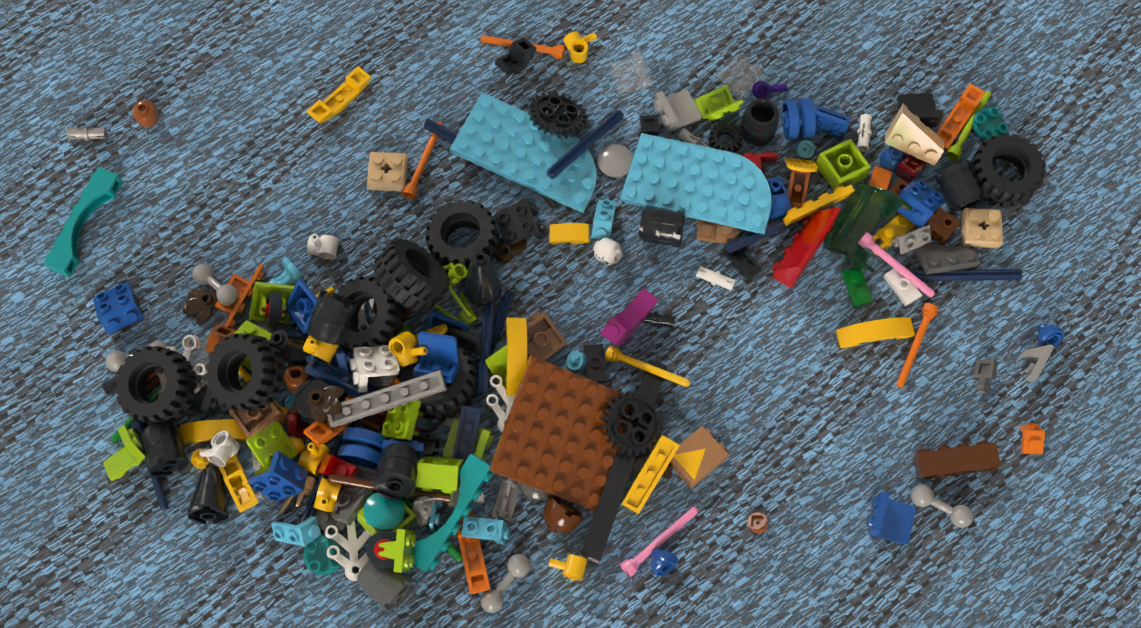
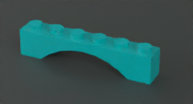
[44,167,123,278]
[412,454,494,572]

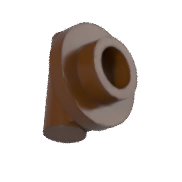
[361,416,382,433]

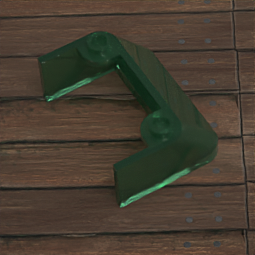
[823,184,913,273]

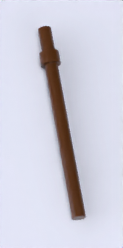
[328,474,451,503]

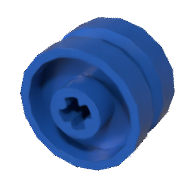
[782,98,816,140]
[337,427,387,467]

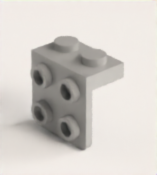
[653,90,702,133]

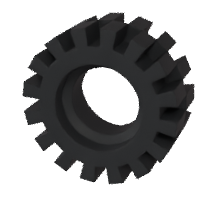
[708,121,743,153]

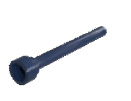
[131,420,168,511]

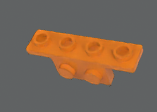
[215,263,265,329]

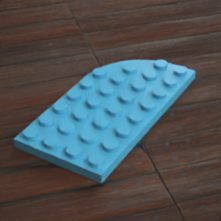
[450,92,596,213]
[620,133,772,235]

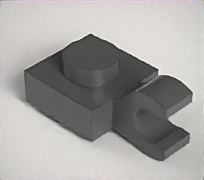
[974,359,998,395]
[314,509,347,534]

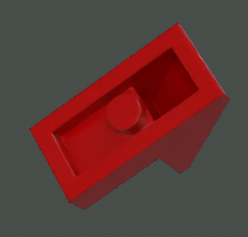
[317,453,359,486]

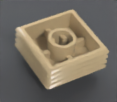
[367,152,408,191]
[961,208,1003,248]

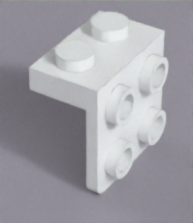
[350,345,400,392]

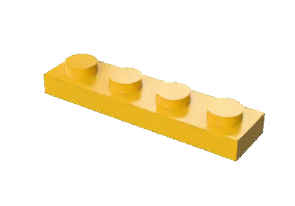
[783,185,855,226]
[621,434,680,514]

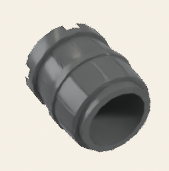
[357,560,416,613]

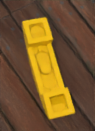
[306,66,371,124]
[836,317,915,349]
[506,318,527,396]
[180,419,248,445]

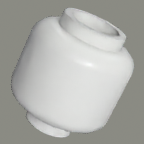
[593,238,622,265]

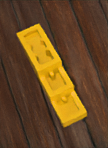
[218,453,259,513]

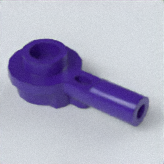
[752,81,787,99]

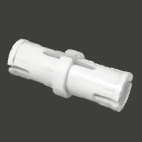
[857,114,872,152]
[696,266,736,291]

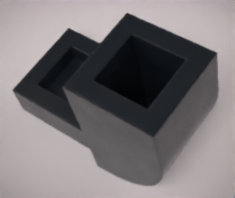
[495,37,536,75]

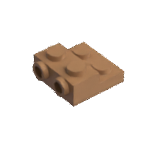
[696,219,739,244]
[527,312,567,361]
[229,401,286,438]

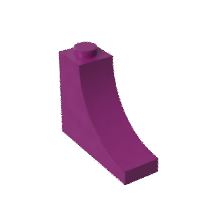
[600,288,659,346]

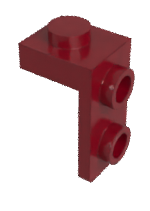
[286,404,312,438]

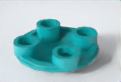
[973,107,1008,141]
[364,493,405,530]
[303,535,344,575]

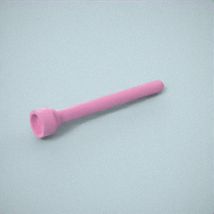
[858,232,935,297]
[620,507,698,577]

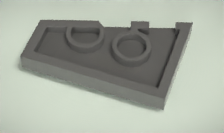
[914,244,981,275]
[332,462,377,526]

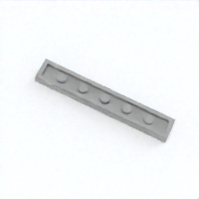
[327,370,447,428]

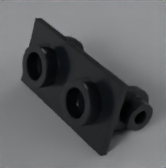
[400,435,440,456]

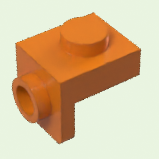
[1019,423,1045,454]

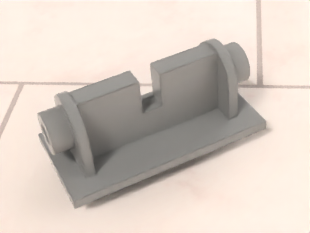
[892,224,932,255]
[491,478,520,522]
[412,496,435,526]

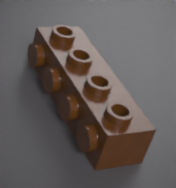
[883,178,960,245]
[913,440,1001,481]

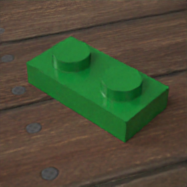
[841,267,873,308]

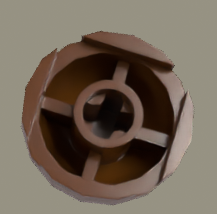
[543,495,584,533]

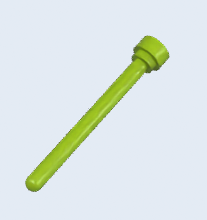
[945,91,991,161]

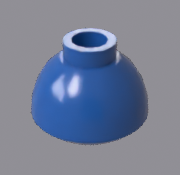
[880,148,905,172]
[1037,324,1064,347]
[651,548,678,576]

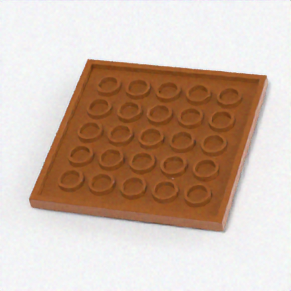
[488,356,630,512]

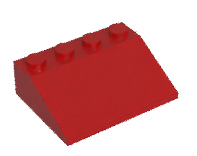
[772,207,840,289]

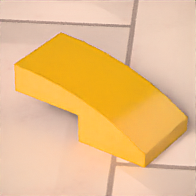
[549,223,590,245]

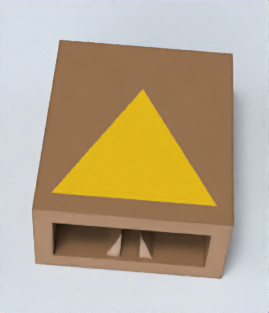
[669,426,729,490]

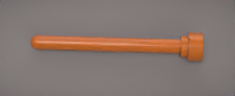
[480,35,565,60]
[401,122,443,200]
[896,303,939,388]

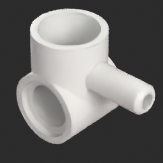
[307,234,339,260]
[199,431,240,467]

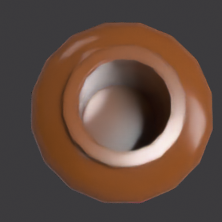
[132,100,160,127]
[283,365,310,393]

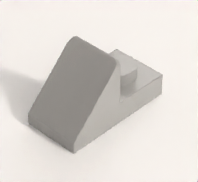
[1019,345,1054,383]

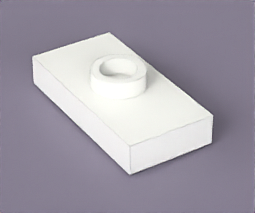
[883,269,922,307]

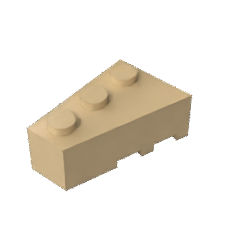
[885,104,944,166]

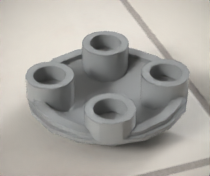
[597,144,633,179]

